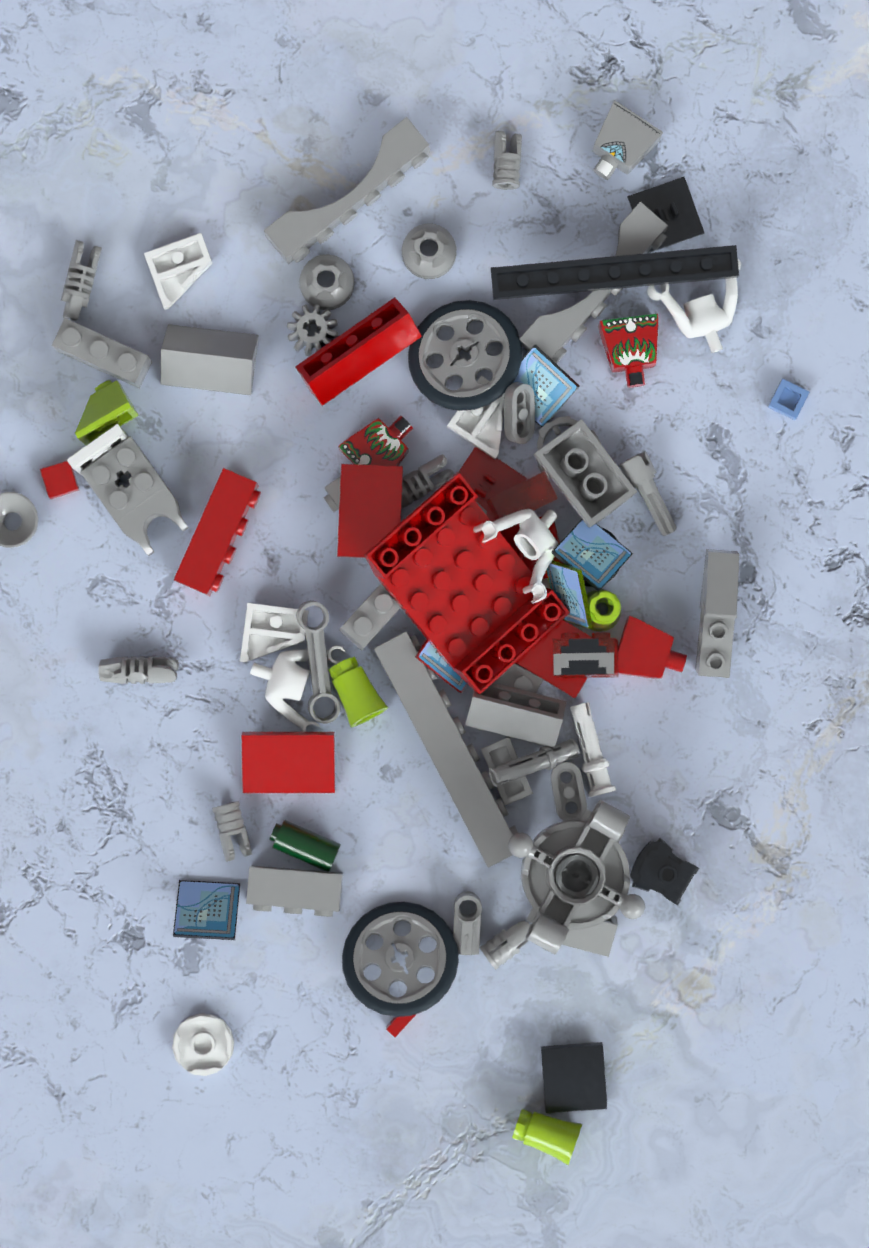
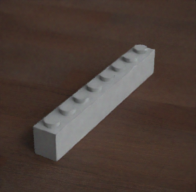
[374,631,518,868]

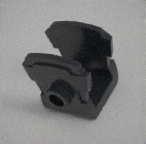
[630,838,700,905]

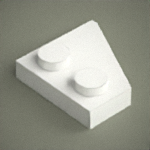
[144,233,212,310]
[447,376,505,460]
[240,603,309,662]

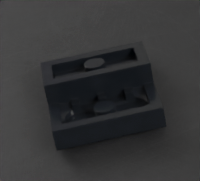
[541,1042,607,1113]

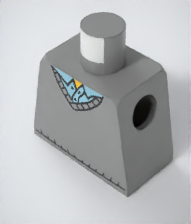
[593,101,663,180]

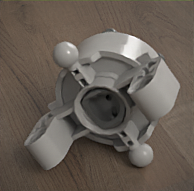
[508,800,645,955]

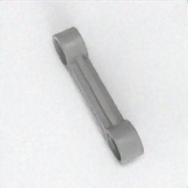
[296,600,340,724]

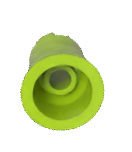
[583,589,621,632]
[329,656,389,728]
[512,1109,582,1165]

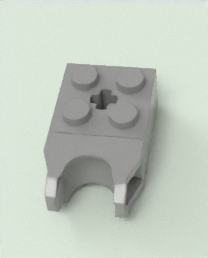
[80,436,189,556]

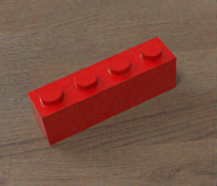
[295,297,422,406]
[174,468,261,596]

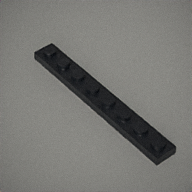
[490,245,739,300]

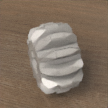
[287,304,338,356]

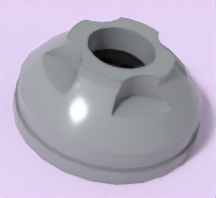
[402,224,456,279]
[299,254,355,310]
[0,492,38,548]

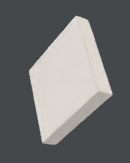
[67,424,128,475]

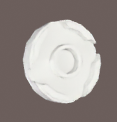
[172,1013,234,1076]

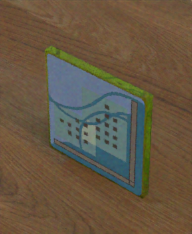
[546,560,593,629]

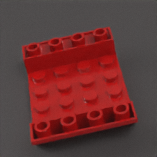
[365,472,570,694]

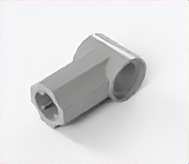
[453,891,482,955]

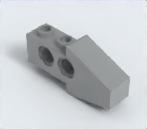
[695,549,739,678]

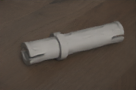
[489,739,580,787]

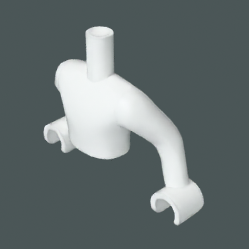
[647,259,741,353]
[473,509,558,604]
[250,645,345,732]

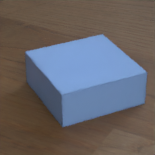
[768,378,810,421]

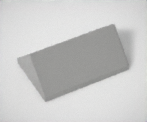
[161,324,259,395]
[533,419,637,528]

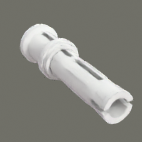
[570,702,616,797]

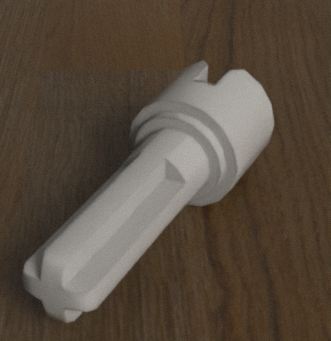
[619,451,676,536]

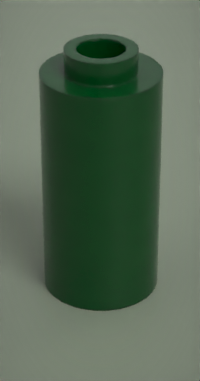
[269,820,341,872]

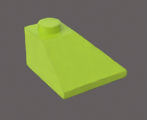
[75,380,139,446]

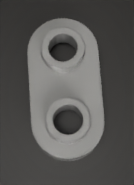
[504,382,535,444]
[551,762,587,821]

